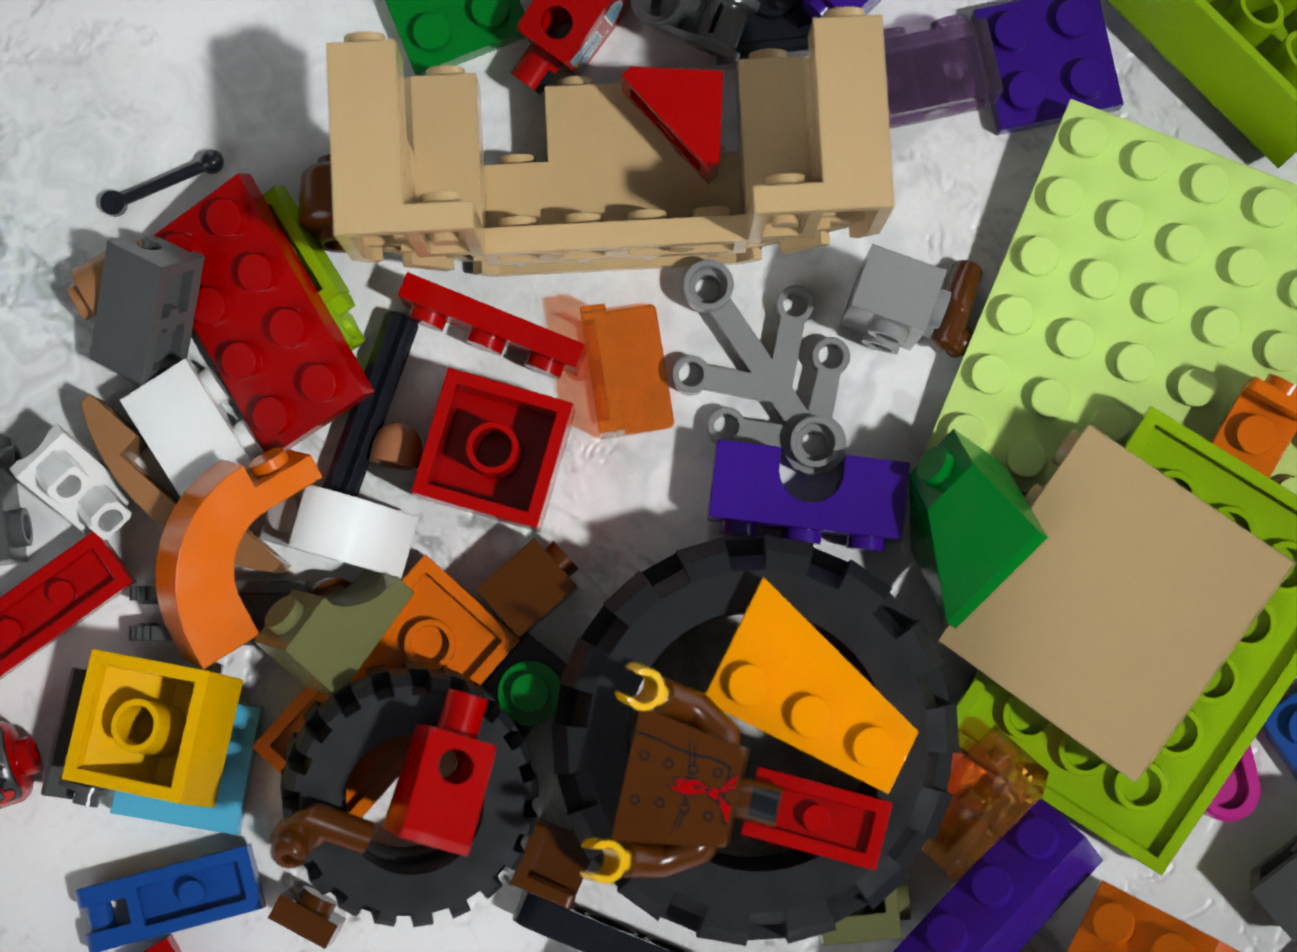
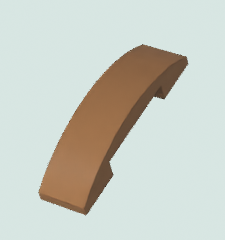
[80,394,292,575]

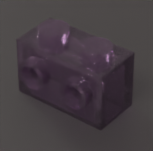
[884,14,1003,129]

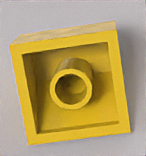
[61,649,243,808]

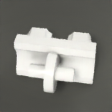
[9,423,133,540]

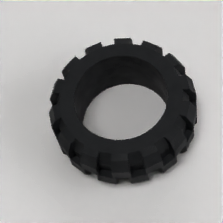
[552,535,960,946]

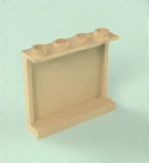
[938,425,1297,783]

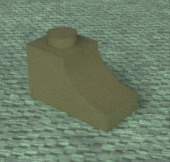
[254,570,414,695]

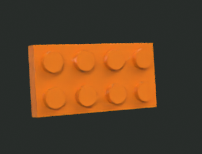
[252,554,521,818]

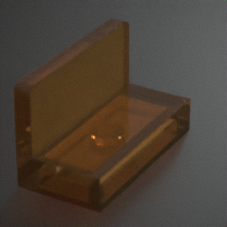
[580,303,674,440]

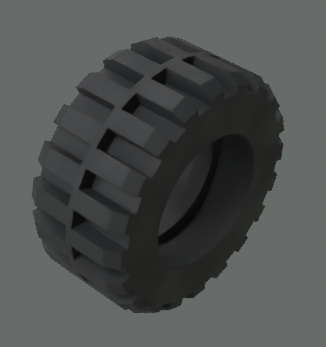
[280,661,539,927]

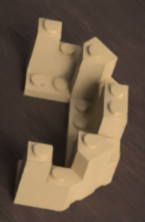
[326,7,895,277]

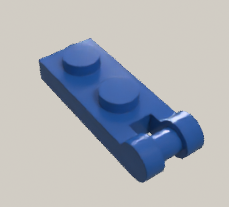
[74,843,266,952]

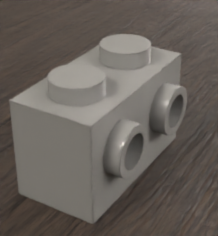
[839,244,952,354]

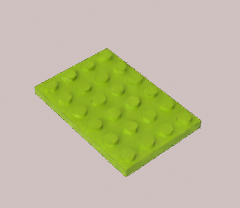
[957,405,1297,876]

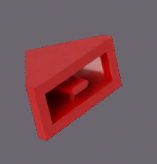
[621,66,724,184]

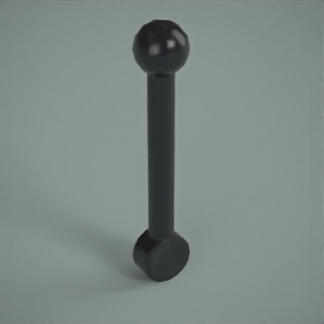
[100,150,224,217]

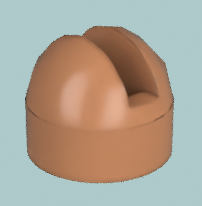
[369,422,422,471]

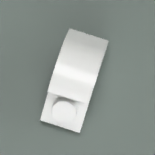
[260,485,419,579]

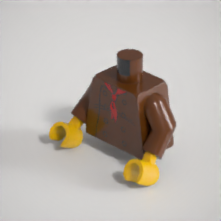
[580,662,784,884]

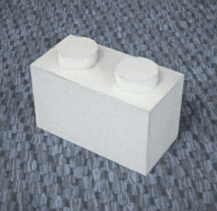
[119,359,263,497]

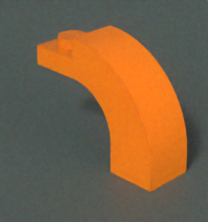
[155,447,322,670]

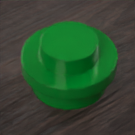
[498,660,561,726]

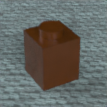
[476,538,579,639]

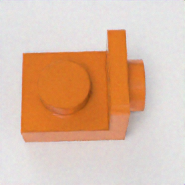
[1210,374,1297,478]

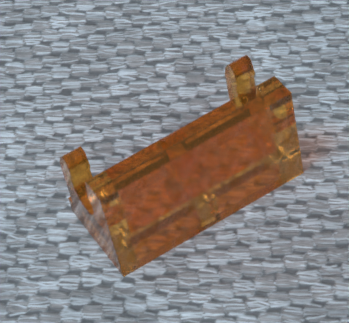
[921,725,1049,883]

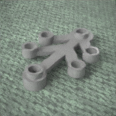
[672,259,850,476]

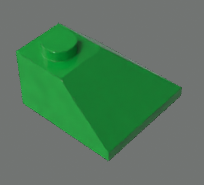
[909,429,1048,629]

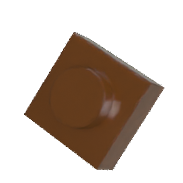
[268,886,347,949]

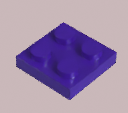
[971,0,1124,136]

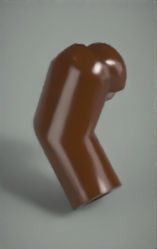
[931,260,983,358]
[270,803,374,869]

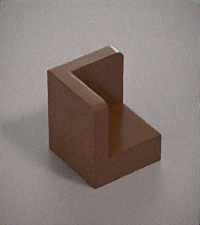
[510,817,591,909]

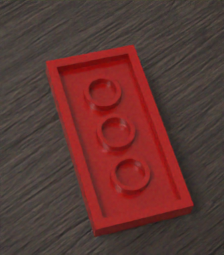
[153,173,375,453]

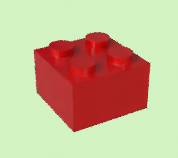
[411,367,576,533]

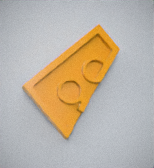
[705,577,919,794]

